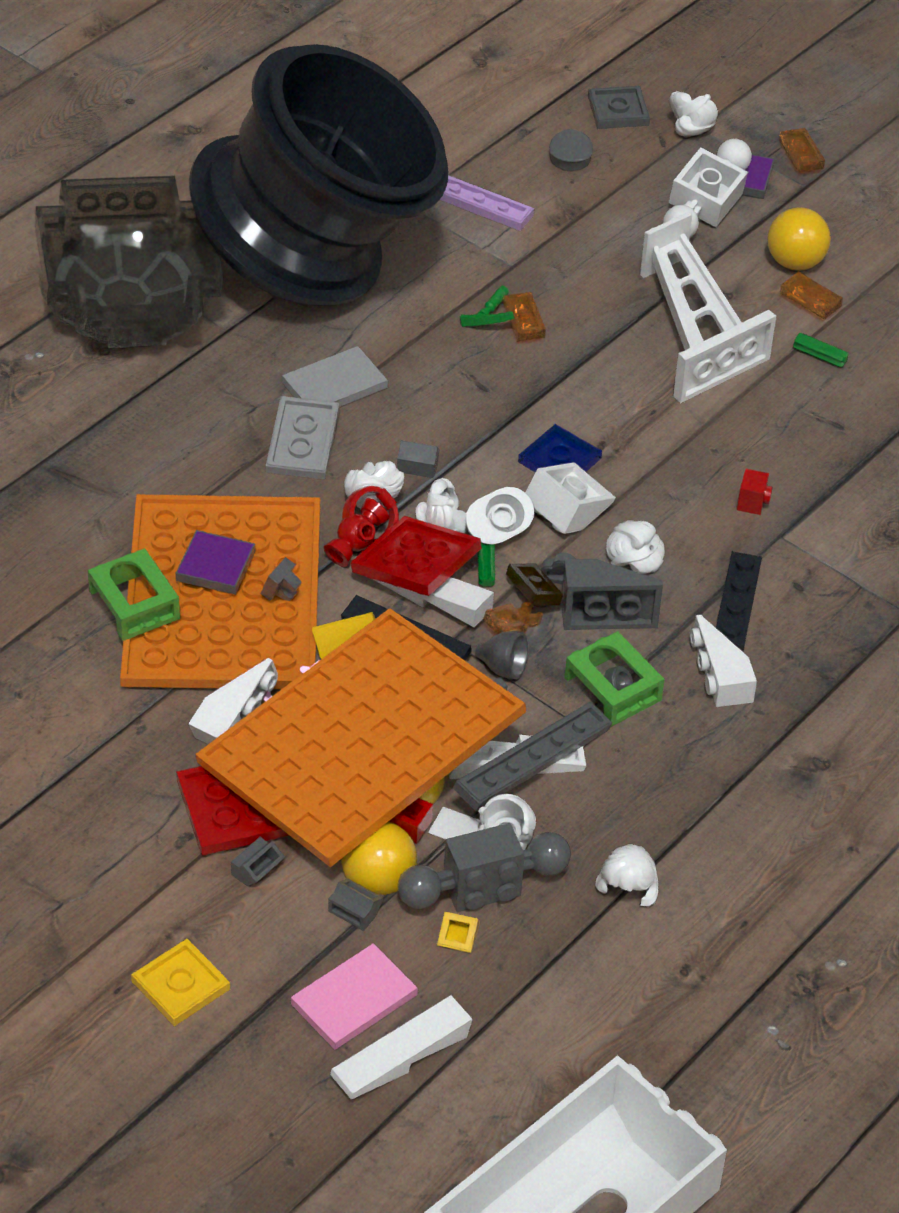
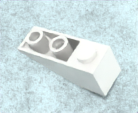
[690,615,757,707]
[189,658,278,744]

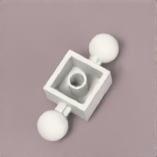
[663,139,752,238]

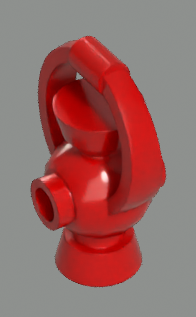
[323,486,399,567]

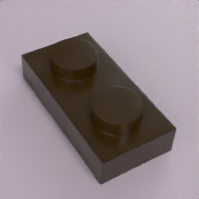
[506,563,563,608]

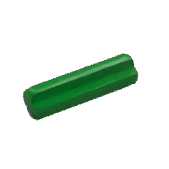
[793,333,849,367]
[478,542,495,587]

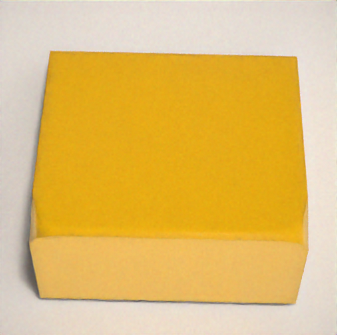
[437,912,480,953]

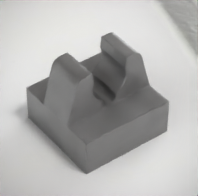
[261,557,302,601]

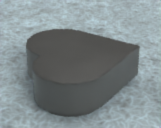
[541,553,576,584]

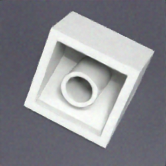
[525,463,616,534]

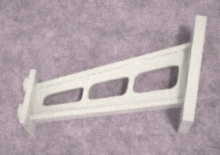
[640,212,776,403]

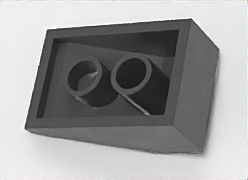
[561,559,663,630]

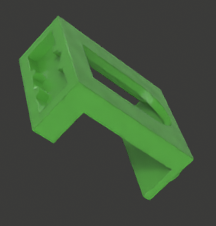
[88,548,180,641]
[565,631,665,727]

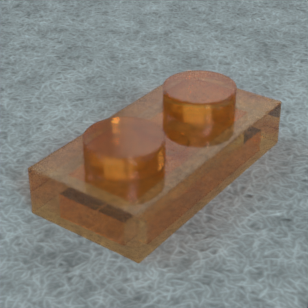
[779,128,825,173]
[780,271,843,319]
[503,292,546,342]

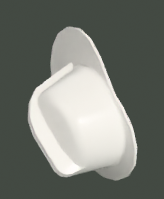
[466,487,534,545]

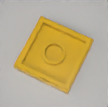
[131,939,230,1026]

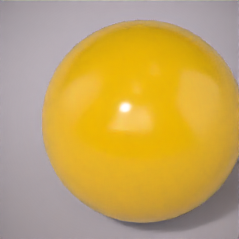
[767,207,831,271]
[341,822,418,895]

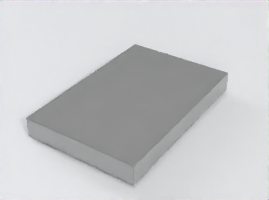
[282,346,388,407]
[265,396,340,479]

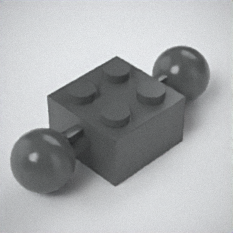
[398,823,571,912]

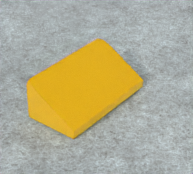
[312,612,376,659]

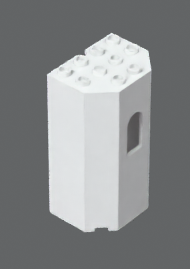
[424,1055,727,1213]

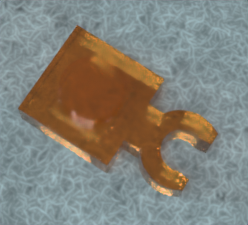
[483,602,543,635]

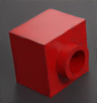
[737,469,773,515]
[388,798,433,844]

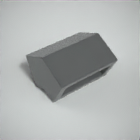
[397,440,440,478]
[231,837,285,886]
[328,879,383,931]

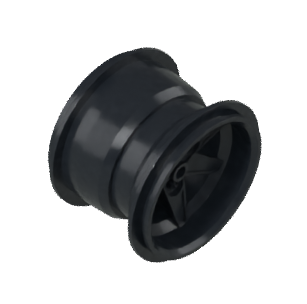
[189,44,449,305]

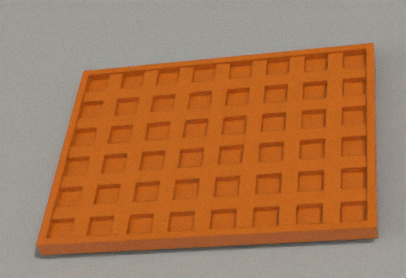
[195,608,526,867]

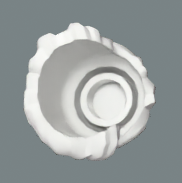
[344,461,404,509]
[595,844,658,907]

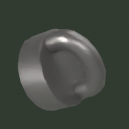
[604,666,633,691]

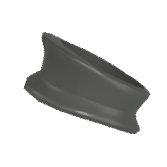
[549,129,593,171]

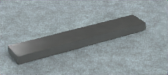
[453,702,612,811]

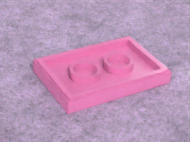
[291,943,418,1050]

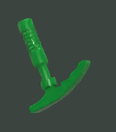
[460,286,515,327]

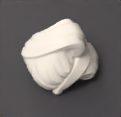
[669,91,718,137]
[416,478,468,534]
[606,520,665,574]
[479,794,536,850]

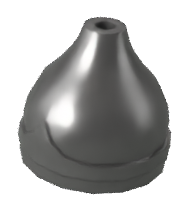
[476,631,528,680]

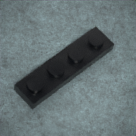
[716,551,762,652]

